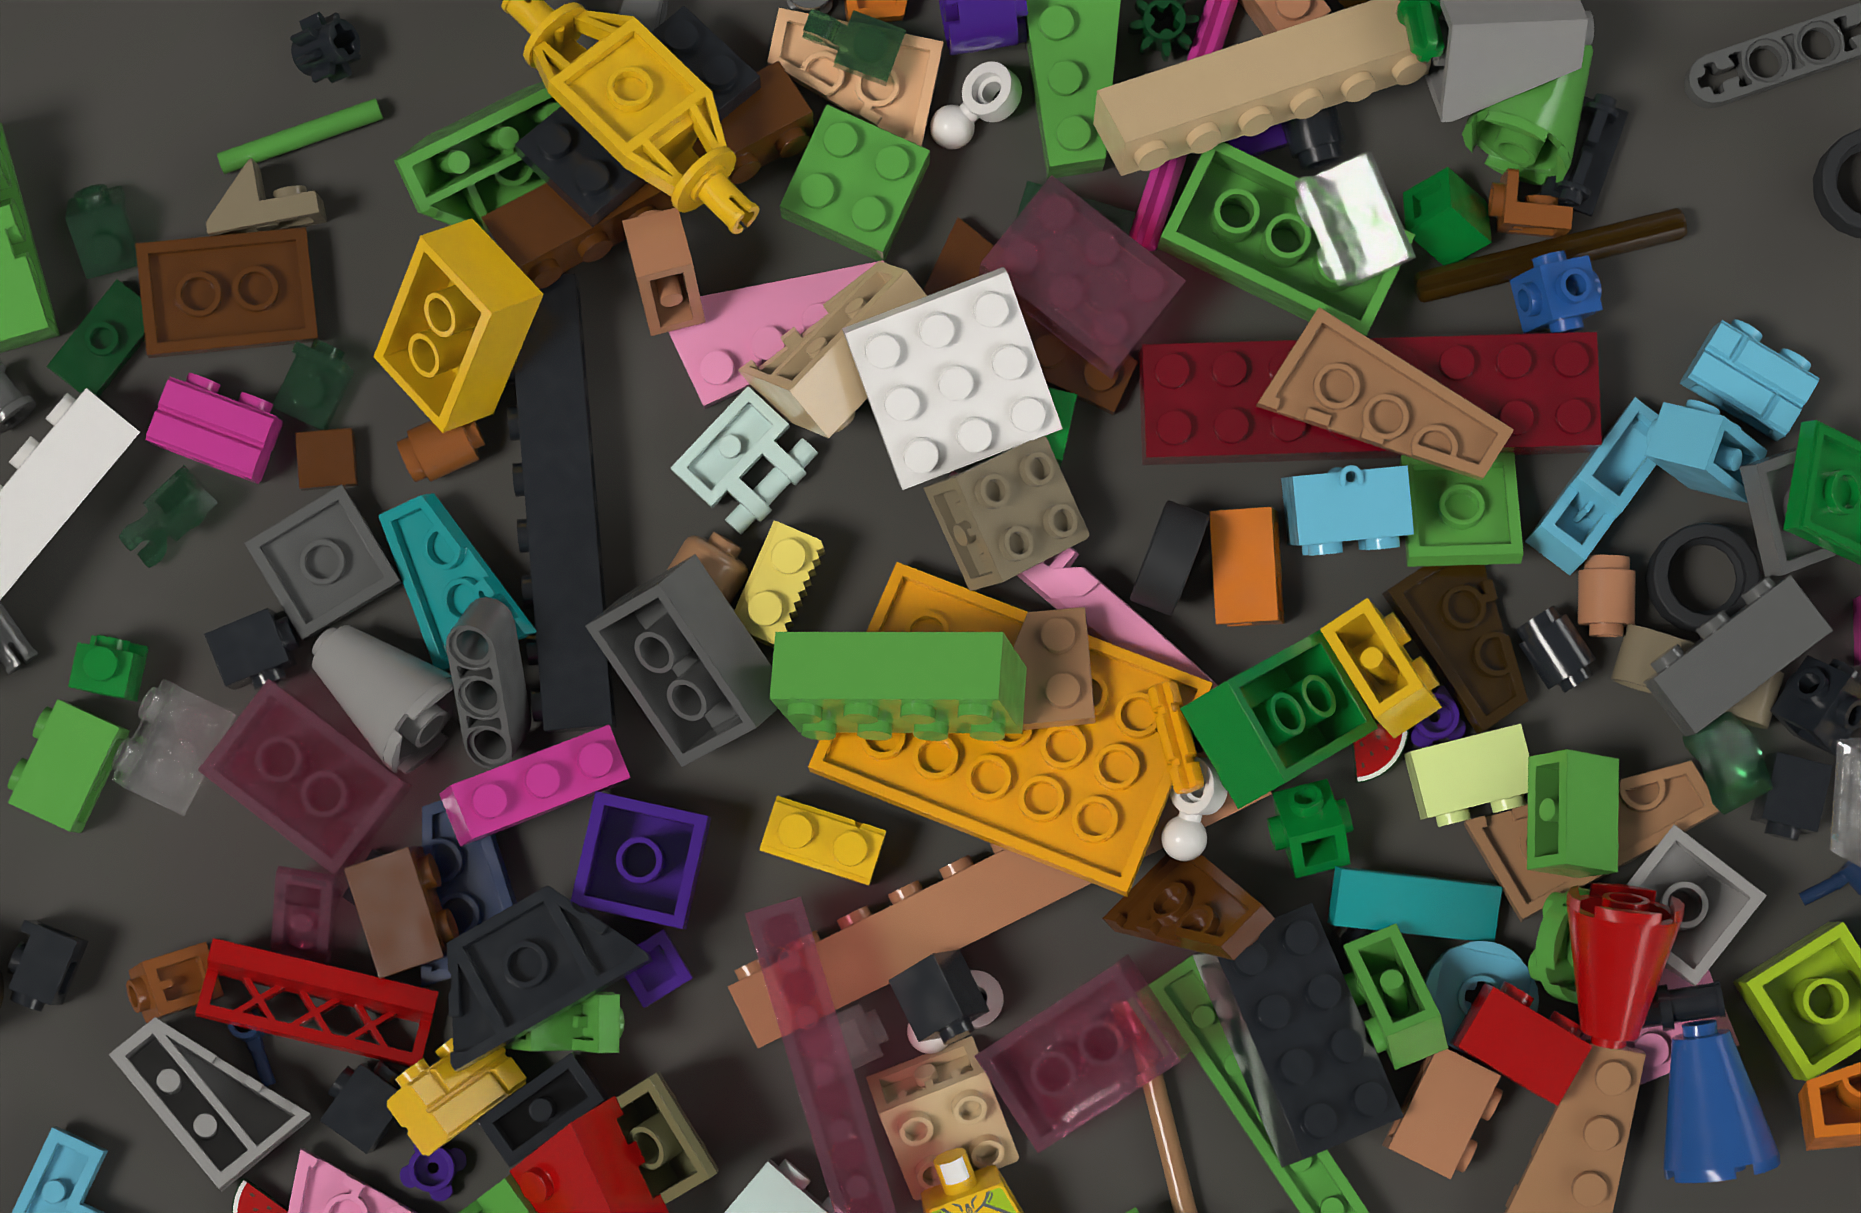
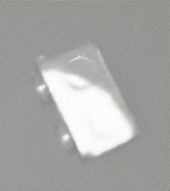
[112,678,236,816]

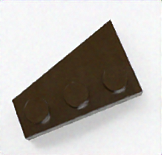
[1382,565,1529,734]

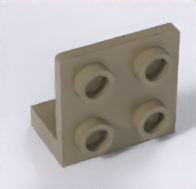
[923,436,1089,591]

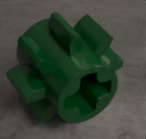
[1128,0,1199,62]

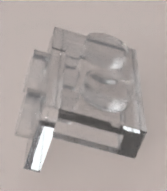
[1295,152,1416,286]

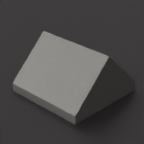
[1626,824,1767,986]

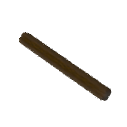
[1414,208,1687,303]

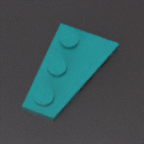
[378,493,537,671]

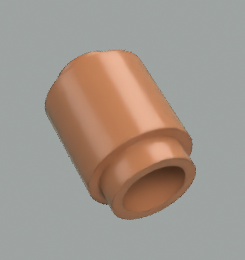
[1578,555,1636,637]

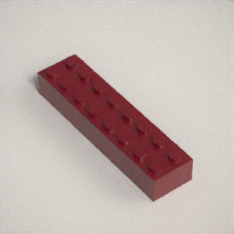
[1139,332,1602,466]

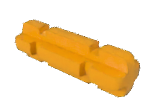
[1148,681,1204,794]

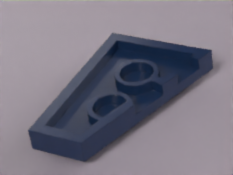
[421,800,517,987]

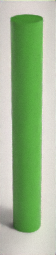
[217,98,384,174]

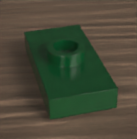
[46,279,145,398]

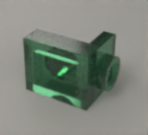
[272,339,354,430]

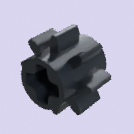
[290,11,361,84]

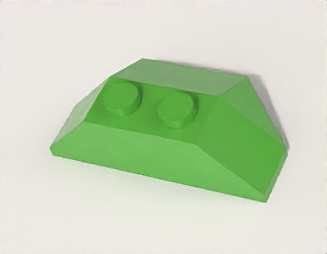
[394,81,561,231]

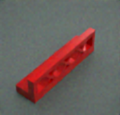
[195,938,439,1067]

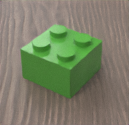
[780,104,930,261]

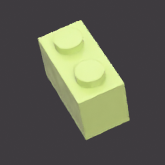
[1404,724,1529,827]

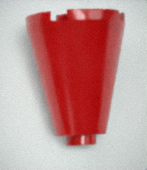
[1566,883,1685,1049]

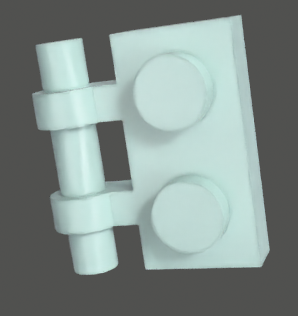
[671,386,818,535]

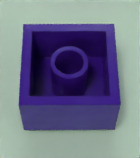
[571,791,711,929]

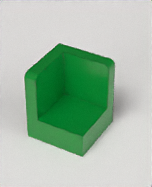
[1403,167,1492,265]

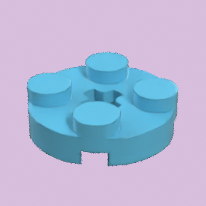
[1424,941,1539,1054]

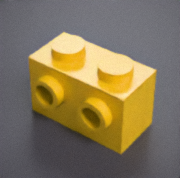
[1320,598,1442,739]

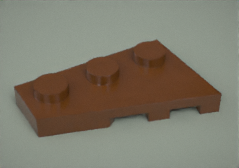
[1102,854,1275,960]

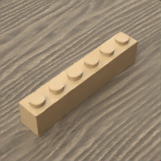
[1093,0,1432,176]

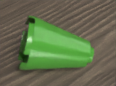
[1462,45,1593,185]

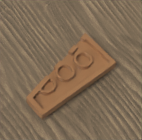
[1256,307,1514,481]
[1504,1039,1646,1213]

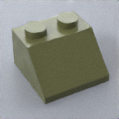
[617,1072,719,1204]

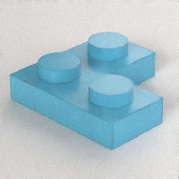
[12,1126,108,1213]

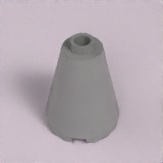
[312,625,460,774]

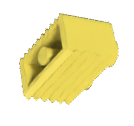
[734,521,825,648]

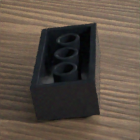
[1192,903,1404,1168]

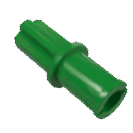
[1396,0,1445,62]

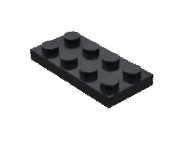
[515,6,761,227]

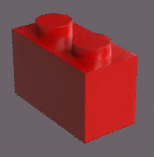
[1450,981,1593,1106]

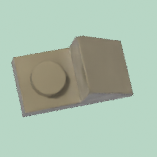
[206,158,327,236]

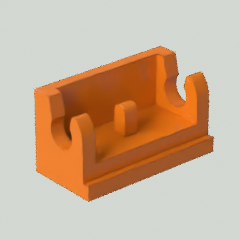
[1209,507,1285,627]

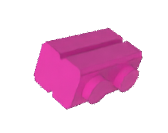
[145,373,283,484]

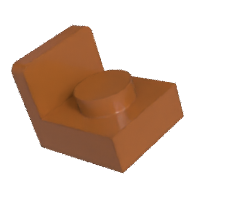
[1488,168,1573,238]
[126,942,224,1023]

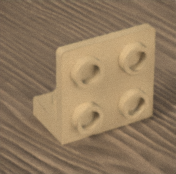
[866,1036,1019,1200]

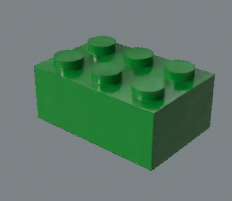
[1180,630,1378,809]

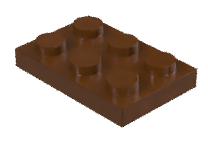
[135,227,319,358]

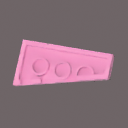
[669,261,884,409]

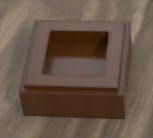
[295,428,358,491]

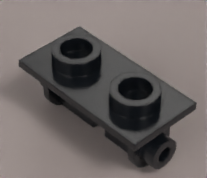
[1540,93,1629,217]

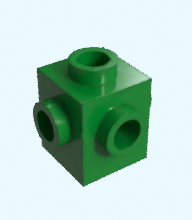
[1267,779,1353,879]

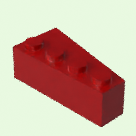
[509,1096,669,1213]

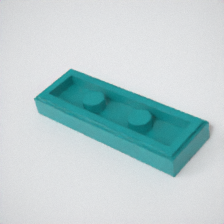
[1327,866,1502,942]

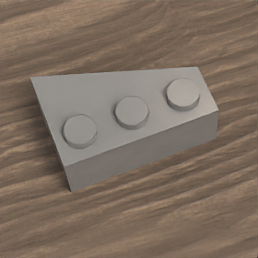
[109,1017,312,1192]

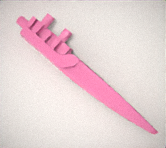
[949,471,1218,689]

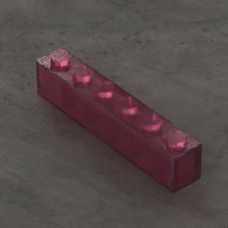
[745,895,897,1213]

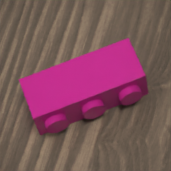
[439,725,631,847]

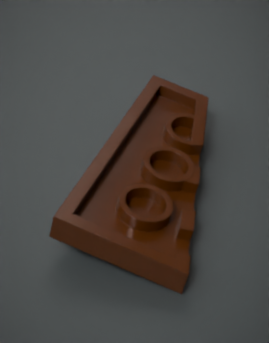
[923,217,1138,415]

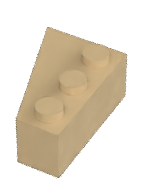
[738,261,927,438]

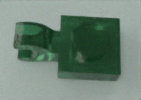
[802,9,906,86]
[119,465,218,568]

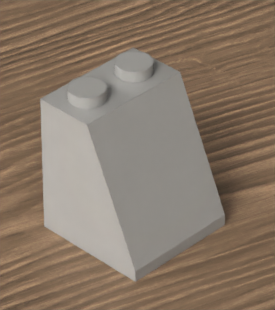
[1424,0,1594,122]

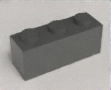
[1644,575,1833,737]

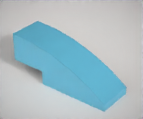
[1525,397,1659,575]

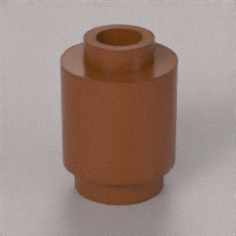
[397,420,486,482]

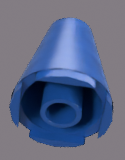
[1663,1019,1781,1183]

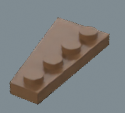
[1464,761,1721,922]

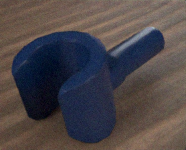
[1798,856,1861,906]
[228,1008,276,1087]

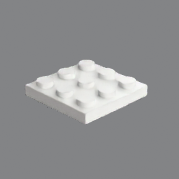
[842,267,1063,490]

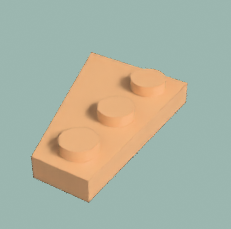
[767,8,944,147]

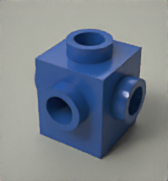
[1509,251,1603,334]

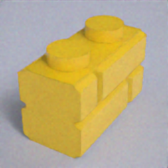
[760,796,887,886]
[387,1038,527,1156]

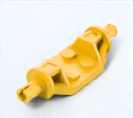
[501,0,760,234]

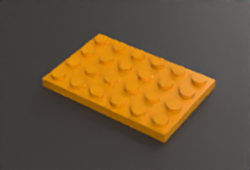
[808,562,1213,897]

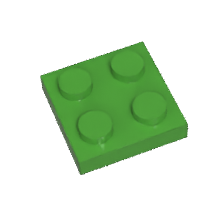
[1399,452,1523,567]

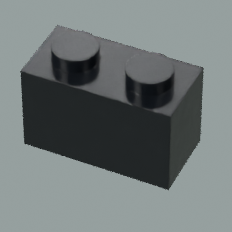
[476,1051,609,1168]

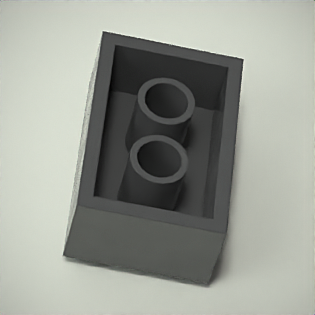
[585,554,778,767]

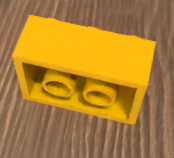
[374,218,544,433]

